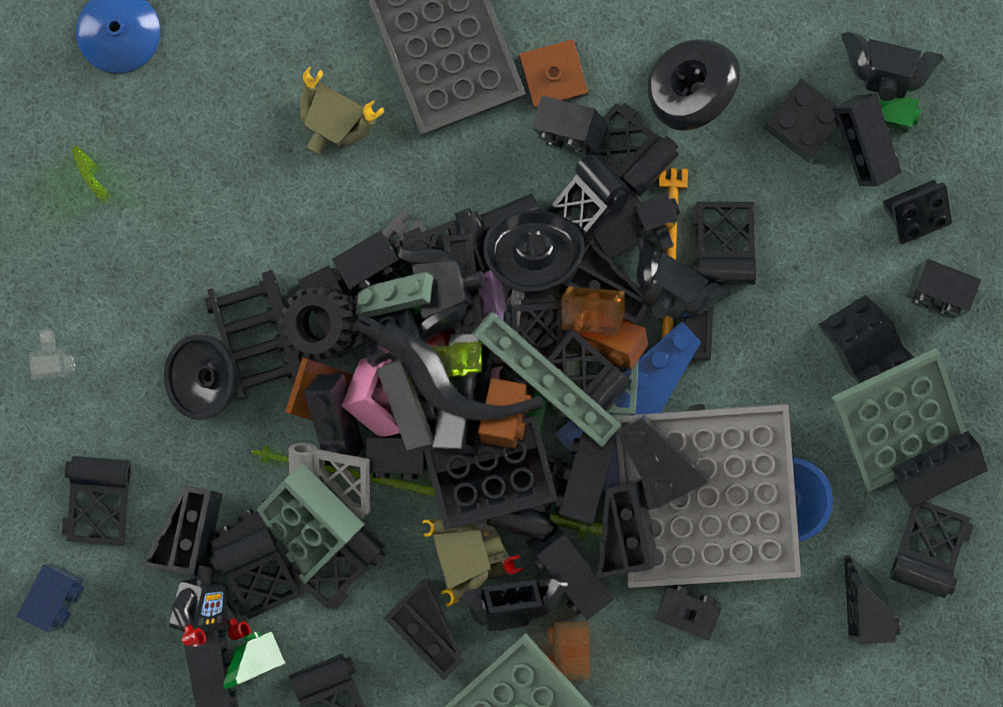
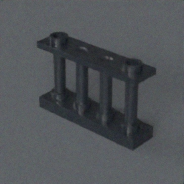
[204,270,301,400]

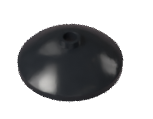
[164,334,236,420]

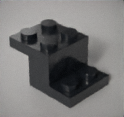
[818,295,915,384]

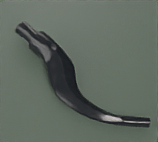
[353,313,544,420]

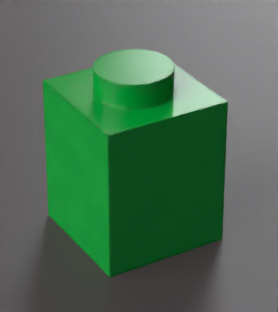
[880,97,921,132]

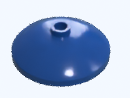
[76,0,161,74]
[792,457,833,542]

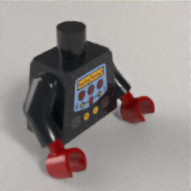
[169,564,251,647]

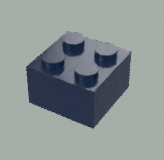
[16,564,84,632]

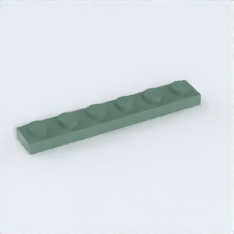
[472,312,621,447]

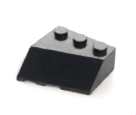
[844,555,900,644]

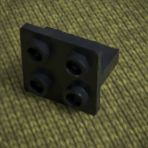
[883,180,952,244]

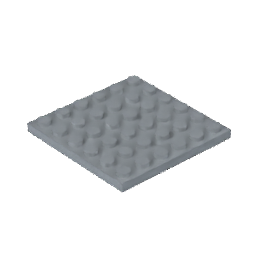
[615,404,801,588]

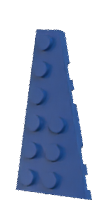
[555,321,701,492]

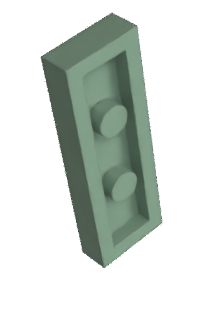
[356,272,433,317]

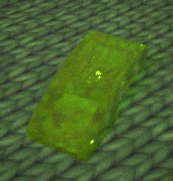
[72,145,113,203]
[432,342,482,377]

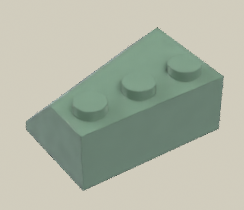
[257,463,364,584]

